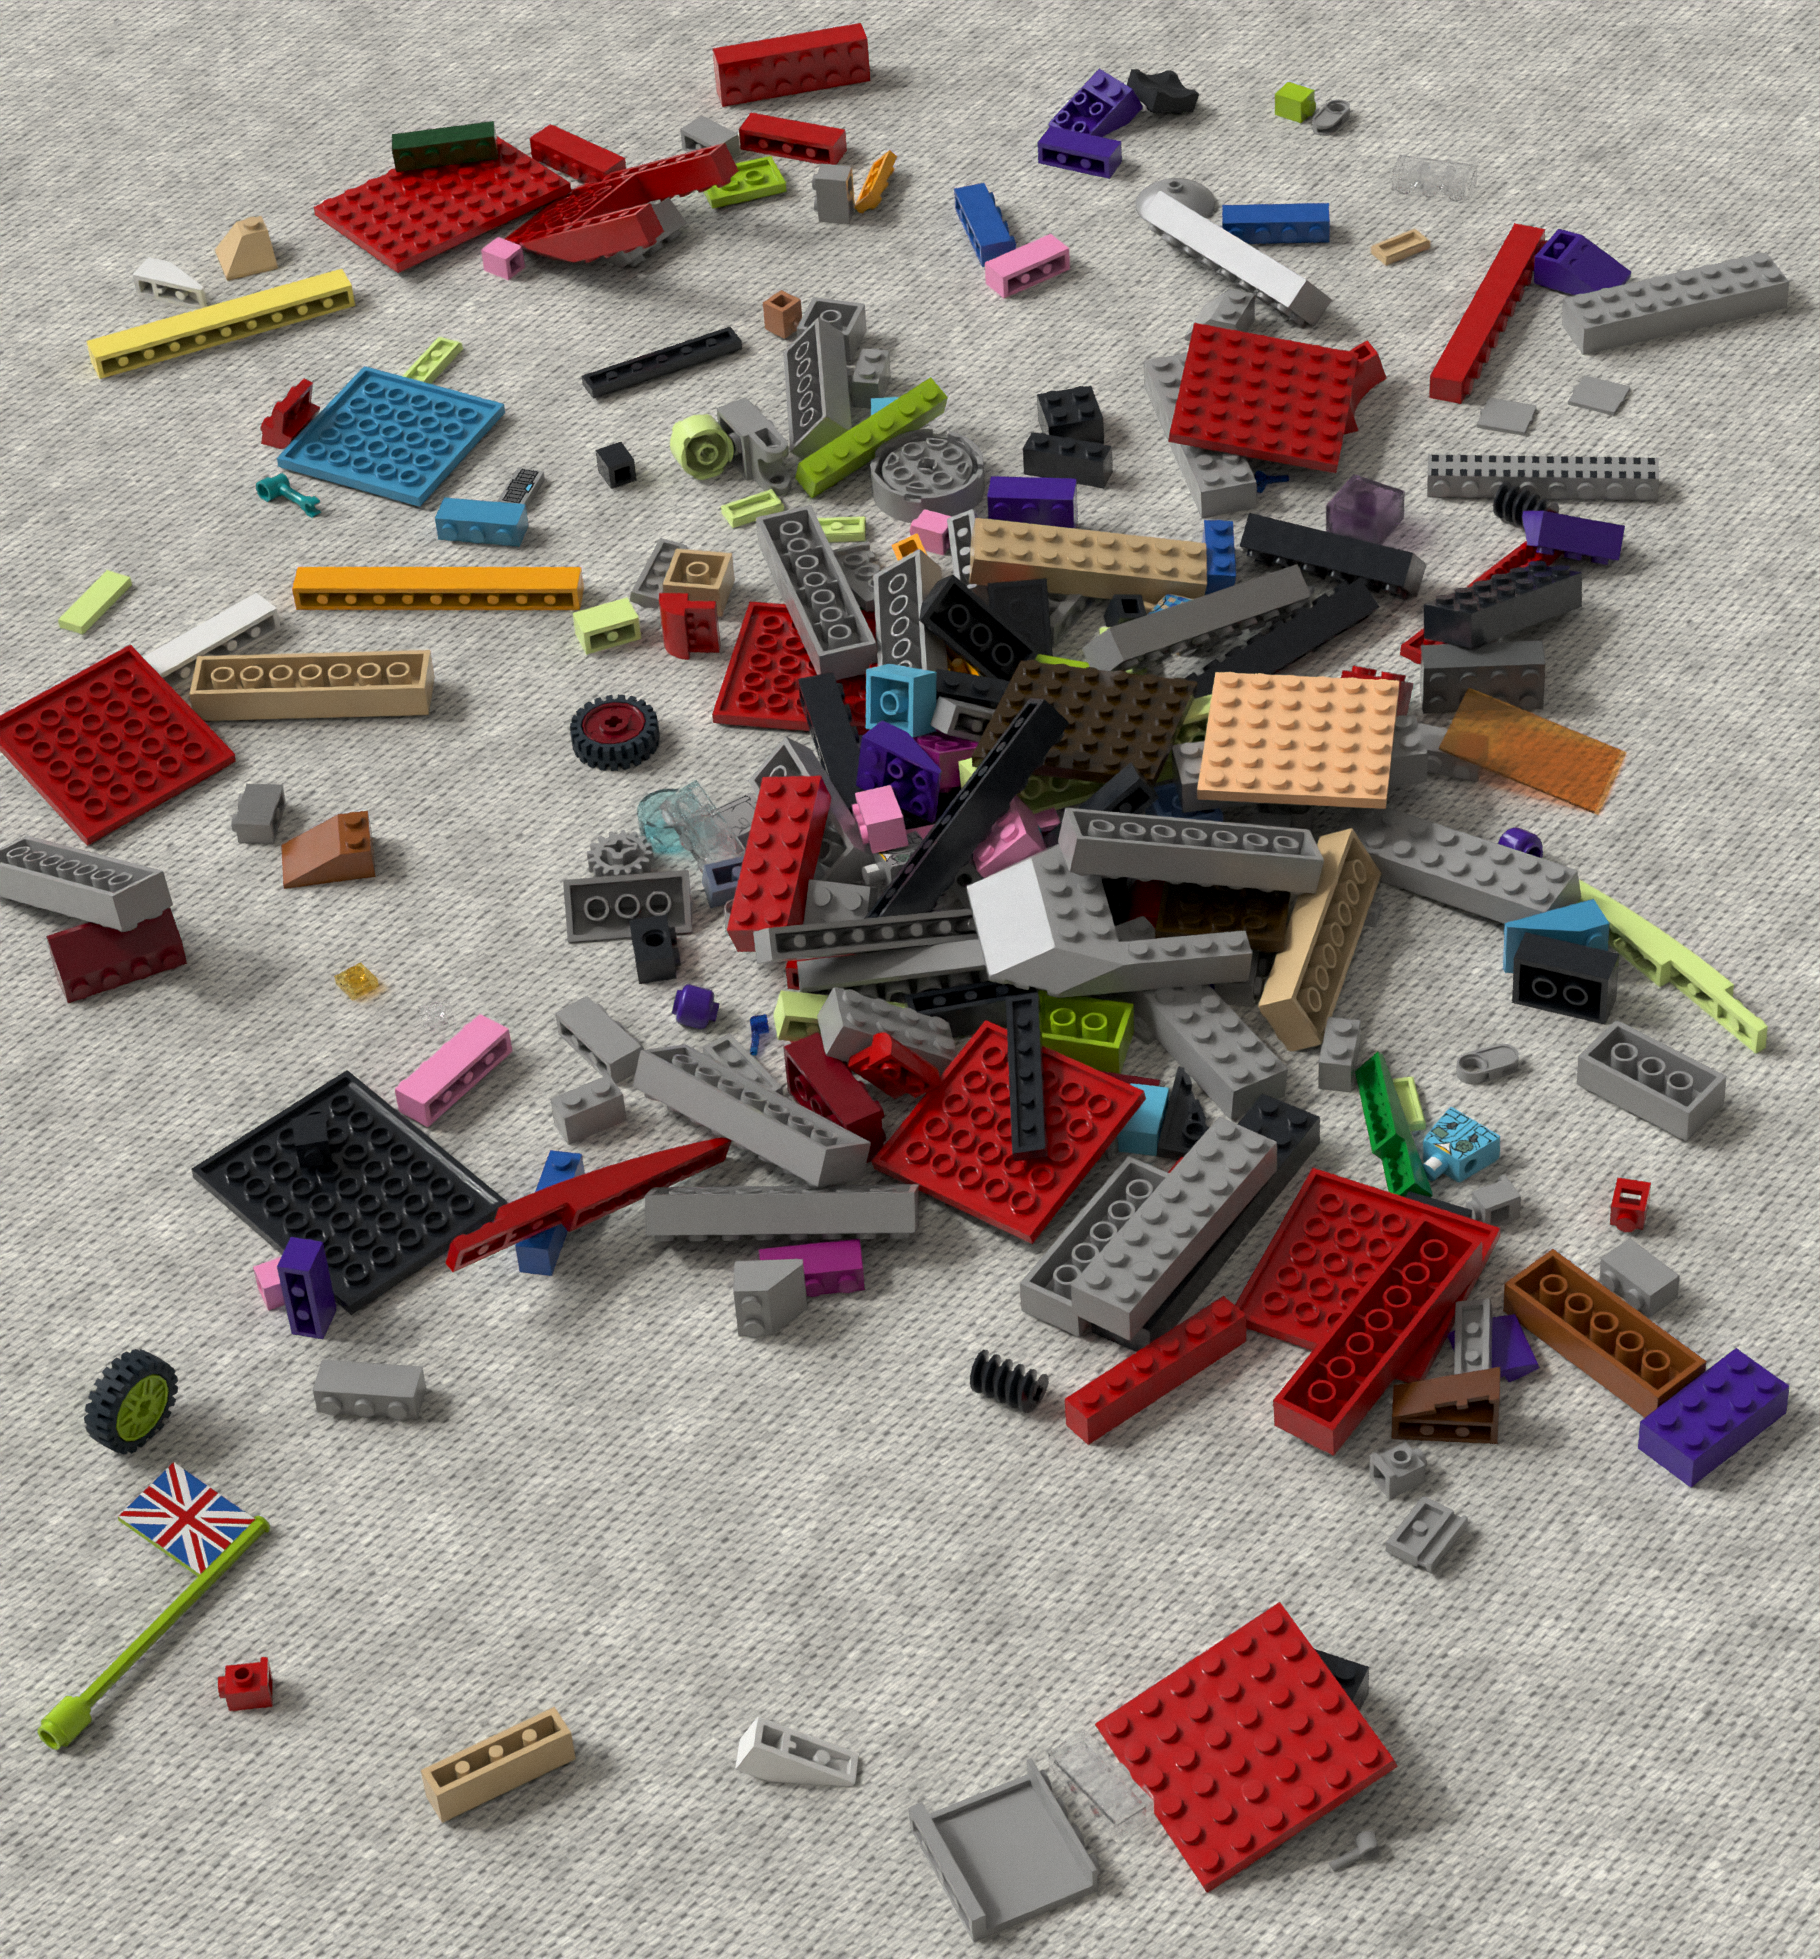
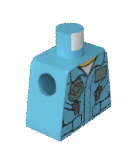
[1422,1107,1500,1182]

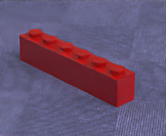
[1065,1296,1247,1445]

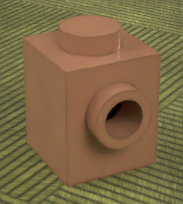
[763,290,802,339]

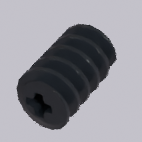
[1493,481,1559,527]
[970,1349,1049,1413]

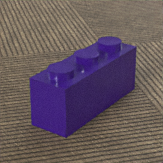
[1037,126,1122,179]
[277,1237,337,1339]

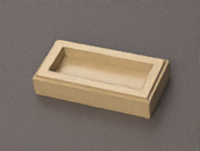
[1371,229,1431,266]

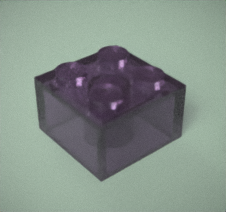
[1326,474,1405,545]

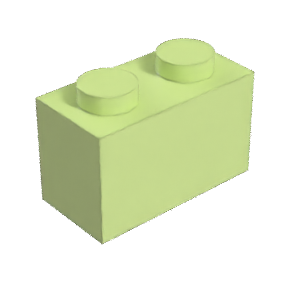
[573,597,641,655]

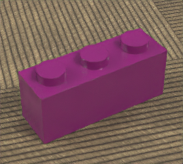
[759,1239,865,1297]

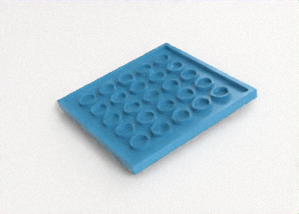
[277,366,505,507]

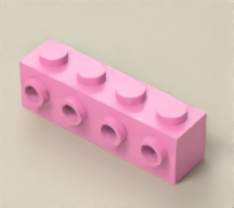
[395,1014,512,1127]

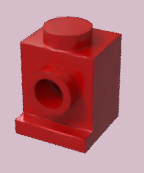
[1610,1177,1651,1232]
[218,1657,273,1711]

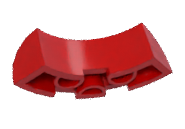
[1344,340,1387,434]

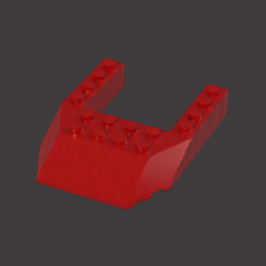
[505,143,739,263]

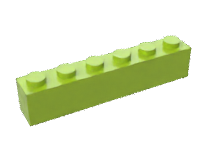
[795,377,948,498]

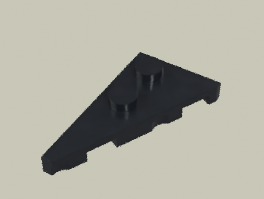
[1156,1066,1209,1160]

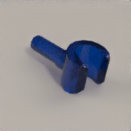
[1254,470,1289,493]
[750,1014,769,1056]

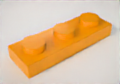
[854,150,897,213]

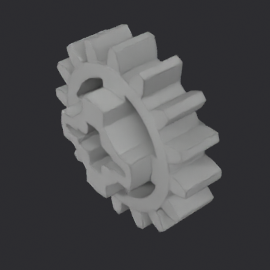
[587,830,654,877]

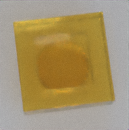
[334,962,379,1001]

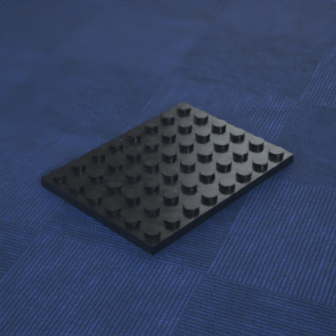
[191,1070,508,1315]

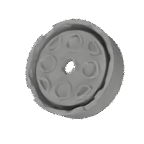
[870,429,985,523]

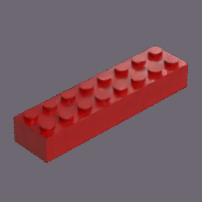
[1273,1213,1482,1456]

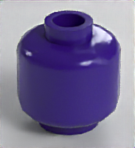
[1498,827,1543,858]
[671,984,720,1029]

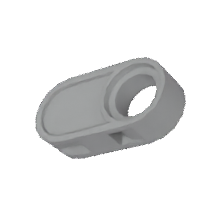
[1312,99,1350,136]
[1456,1044,1519,1085]

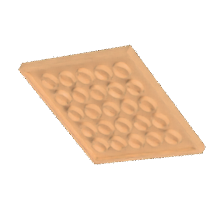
[1197,672,1399,809]

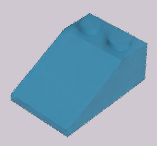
[1503,899,1610,973]

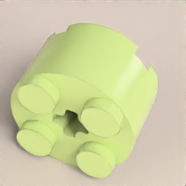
[670,414,734,480]

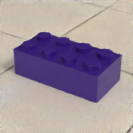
[1638,1348,1790,1488]

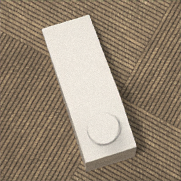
[132,257,207,309]
[735,1717,859,1786]

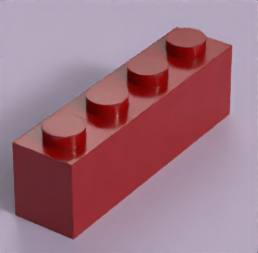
[739,112,847,165]
[529,124,626,183]

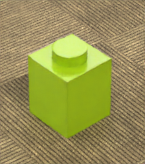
[1275,82,1316,123]

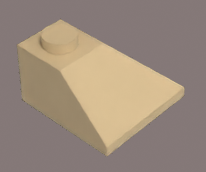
[215,216,278,281]

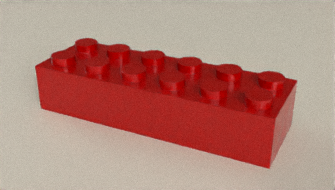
[712,23,871,107]
[726,776,832,952]

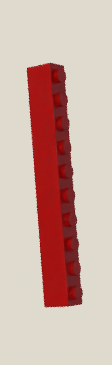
[1429,223,1548,404]

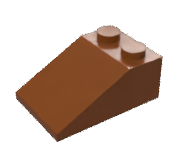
[281,810,376,889]

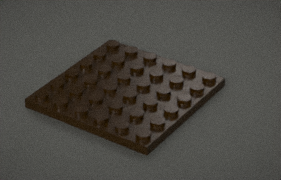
[972,660,1197,788]

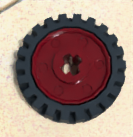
[570,694,660,771]

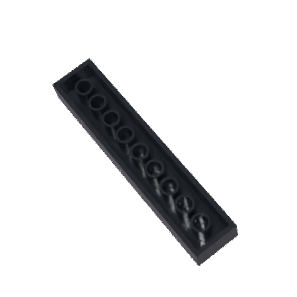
[1091,1093,1320,1352]

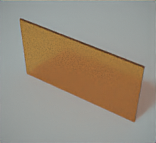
[1438,688,1627,815]

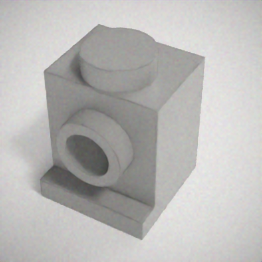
[1466,1174,1521,1227]
[1370,1442,1427,1499]

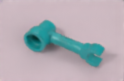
[256,473,322,518]

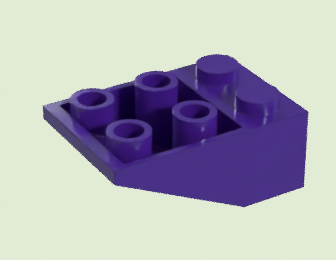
[1048,68,1143,137]
[1534,228,1632,295]
[856,720,942,823]

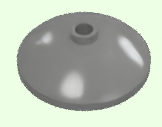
[1136,178,1215,223]

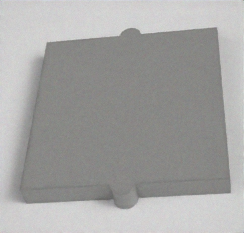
[1568,375,1630,416]
[1477,397,1537,436]

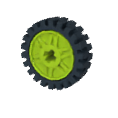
[84,1349,178,1455]

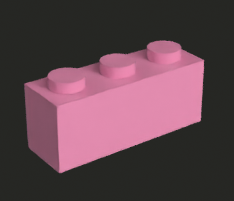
[985,234,1070,298]
[852,785,909,854]

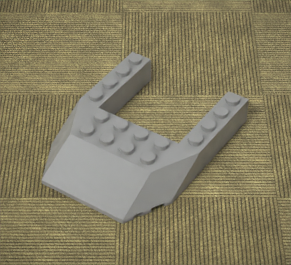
[967,820,1252,998]

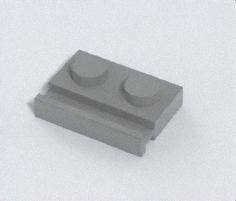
[1386,1496,1468,1573]

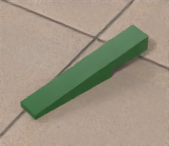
[1355,1051,1433,1197]

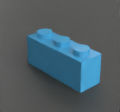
[435,497,529,547]

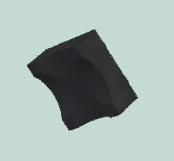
[1127,69,1199,114]

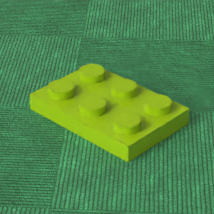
[703,156,787,209]

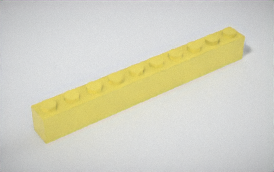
[86,269,355,379]

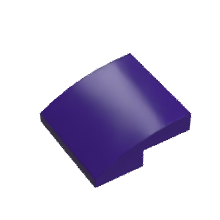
[1447,1314,1540,1382]

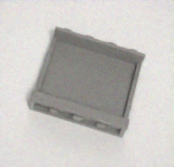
[908,1758,1101,1942]

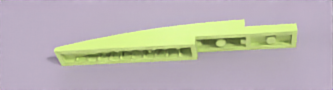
[1576,880,1768,1054]

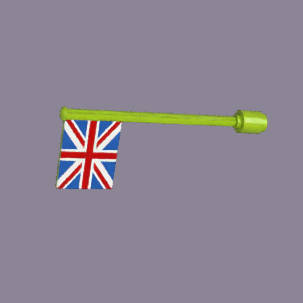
[37,1462,270,1750]

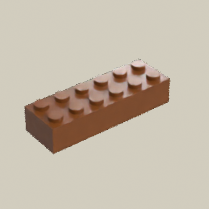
[1503,1249,1707,1417]

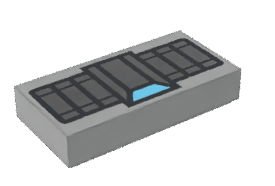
[497,467,545,510]

